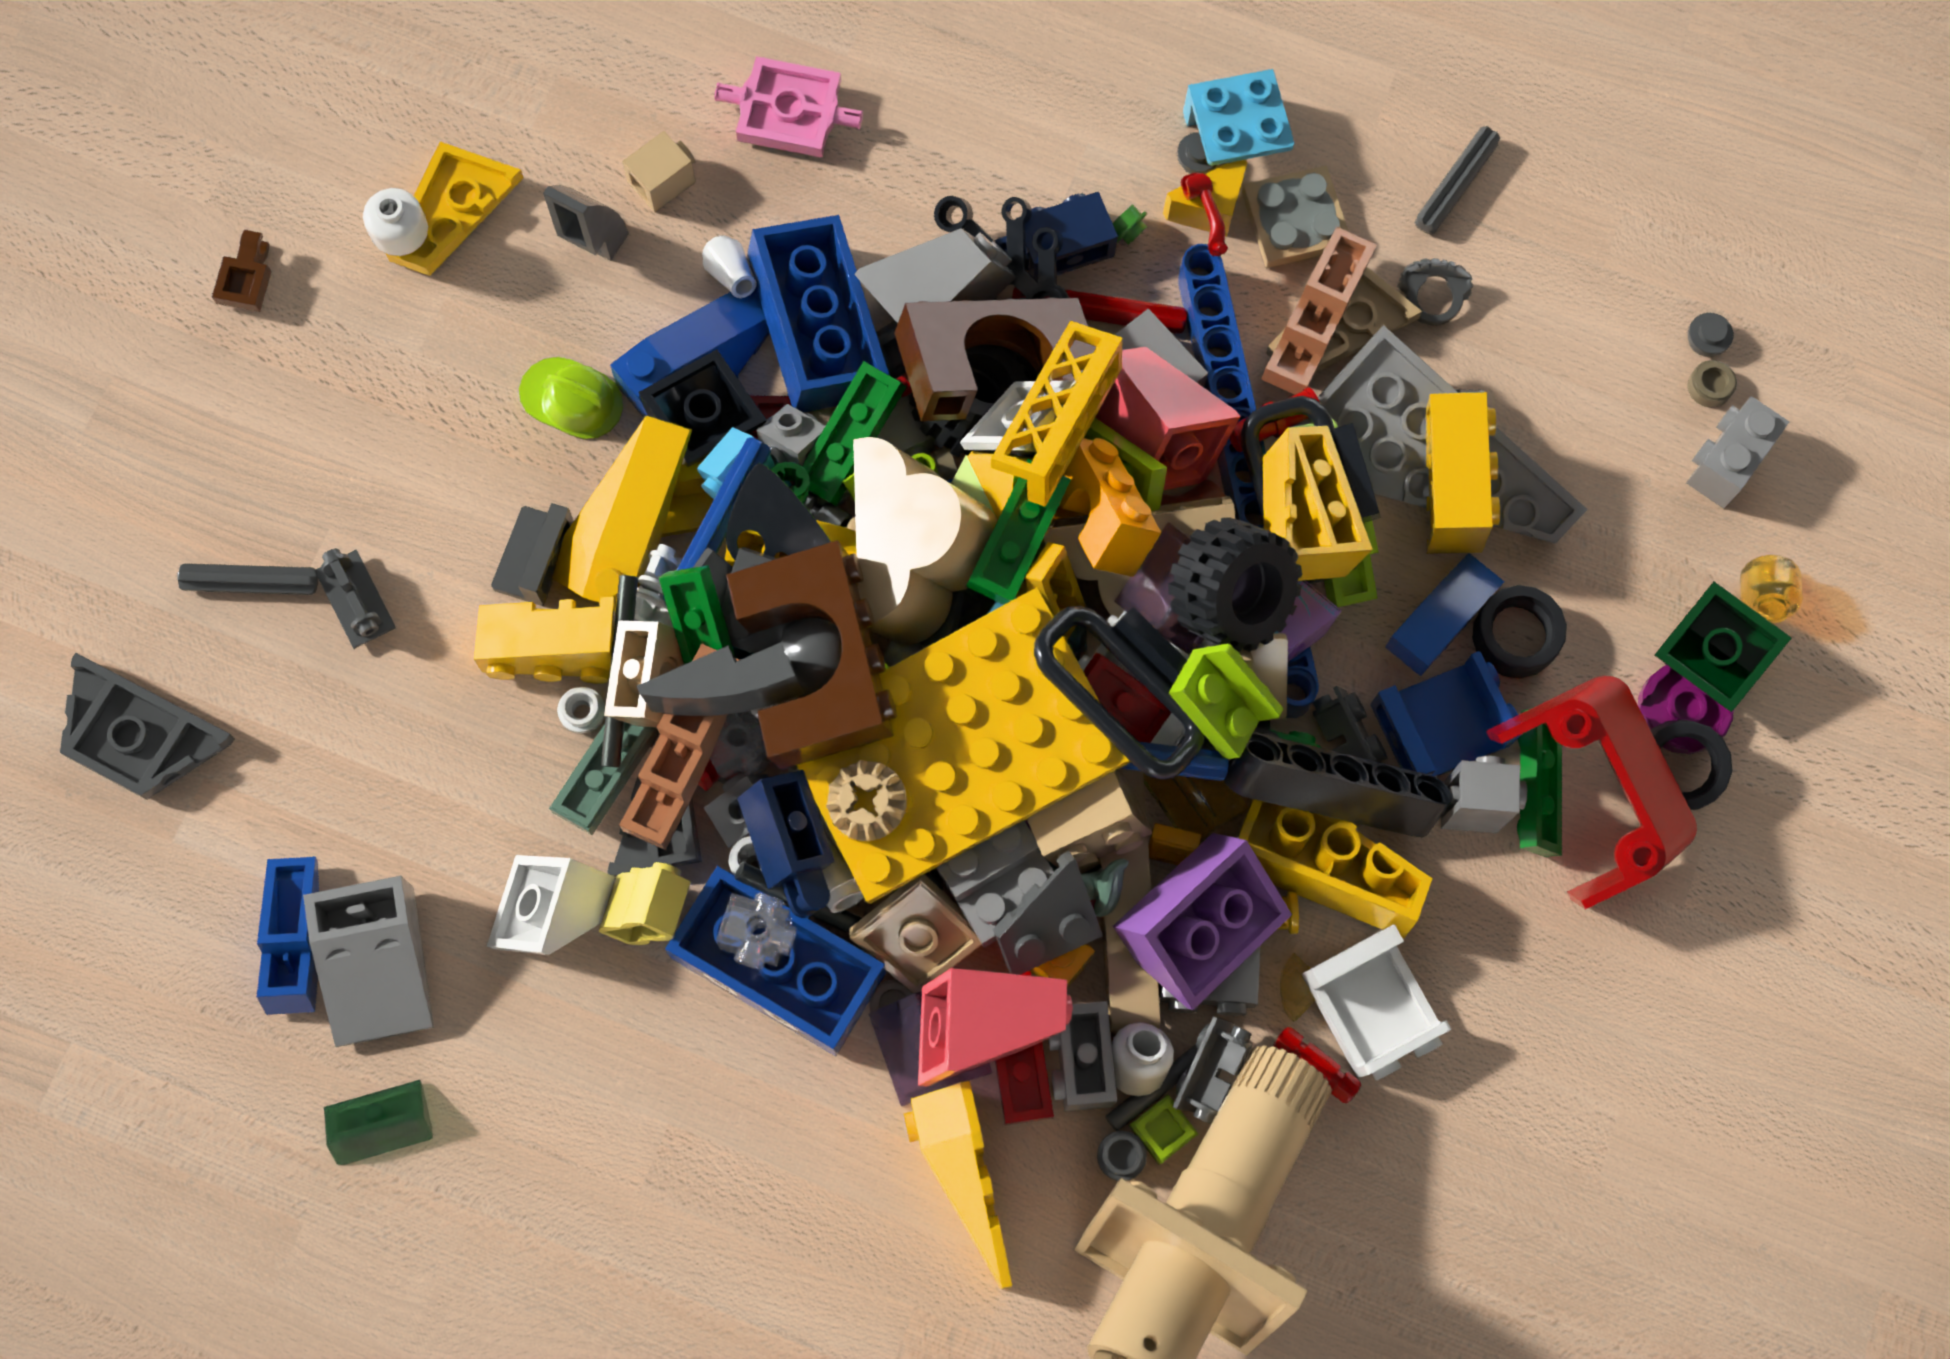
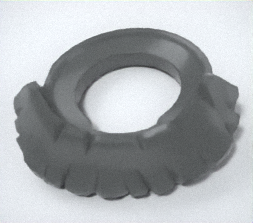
[1397,258,1473,326]

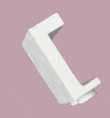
[1300,924,1451,1080]

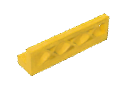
[991,321,1123,507]

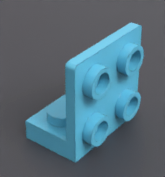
[1183,69,1294,166]

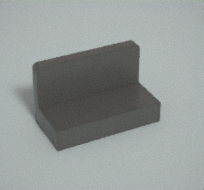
[491,503,574,606]

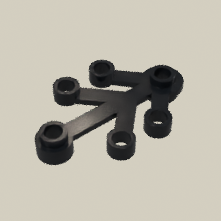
[934,196,1069,300]

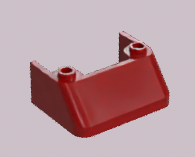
[1486,676,1697,910]

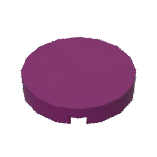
[1638,665,1734,755]

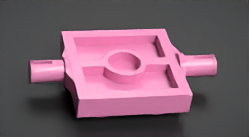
[714,56,863,158]

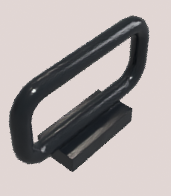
[1240,396,1381,584]
[1033,605,1205,780]

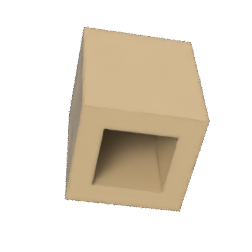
[622,131,696,213]

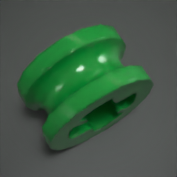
[771,462,810,504]

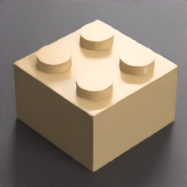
[1027,769,1153,874]

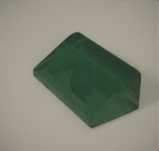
[324,1080,433,1165]

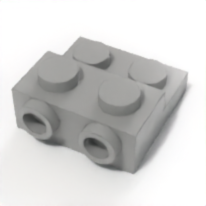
[935,820,1054,948]

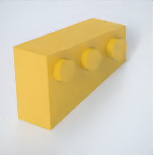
[1426,392,1500,554]
[1263,426,1373,581]
[474,597,617,684]

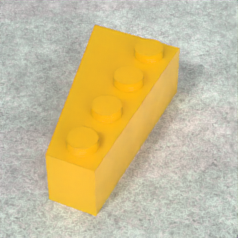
[1237,799,1433,938]

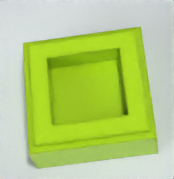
[1128,1095,1198,1165]

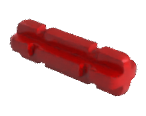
[1273,1027,1362,1104]

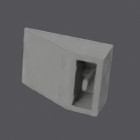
[303,876,434,1047]

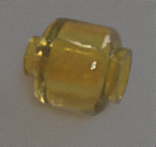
[1739,555,1803,624]

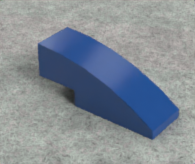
[1385,553,1505,677]
[256,857,319,1015]

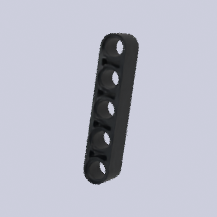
[1224,732,1453,838]

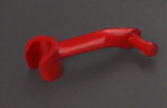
[1180,172,1228,257]

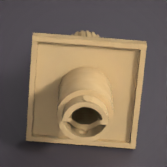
[1074,1046,1331,1359]

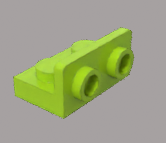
[1169,644,1283,759]

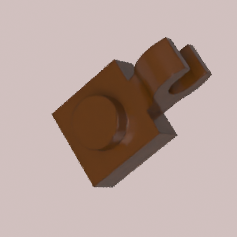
[212,229,272,312]

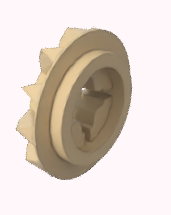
[826,760,907,841]

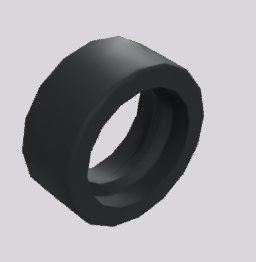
[1472,585,1567,678]
[1651,720,1732,810]

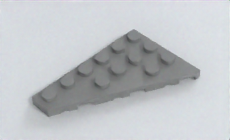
[1292,325,1588,544]

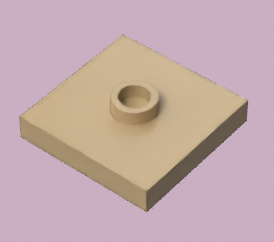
[849,875,982,997]

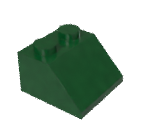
[1654,581,1792,713]

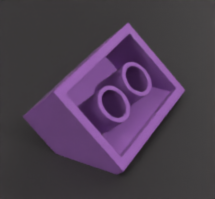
[1113,833,1292,1010]

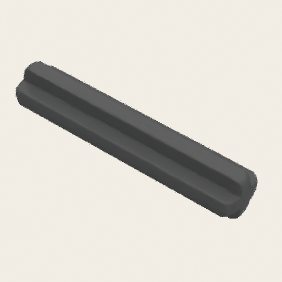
[1415,126,1500,235]
[177,563,318,595]

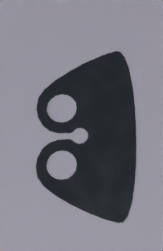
[726,463,858,586]

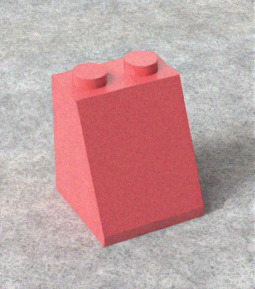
[1095,347,1241,490]
[918,968,1073,1087]

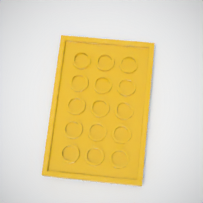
[797,587,1131,903]

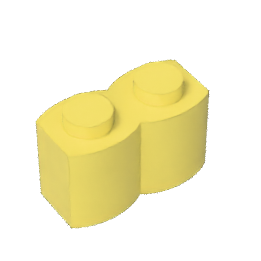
[599,862,691,945]

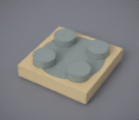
[1241,165,1349,268]

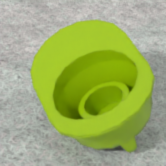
[519,357,623,439]

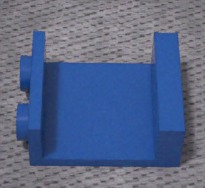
[1370,651,1521,777]

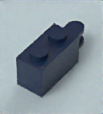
[995,191,1118,282]
[737,770,835,918]

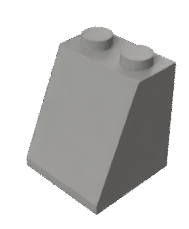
[854,229,1016,323]

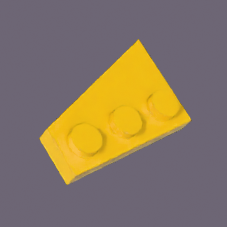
[385,141,524,276]

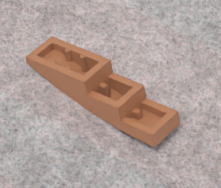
[1261,227,1377,395]
[619,644,739,850]

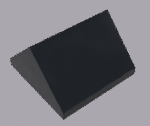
[639,349,766,467]

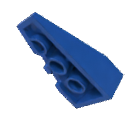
[610,288,770,418]

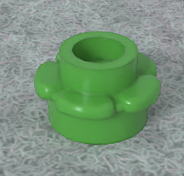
[1112,204,1147,245]

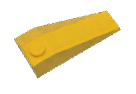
[552,416,692,603]
[903,1080,1012,1290]

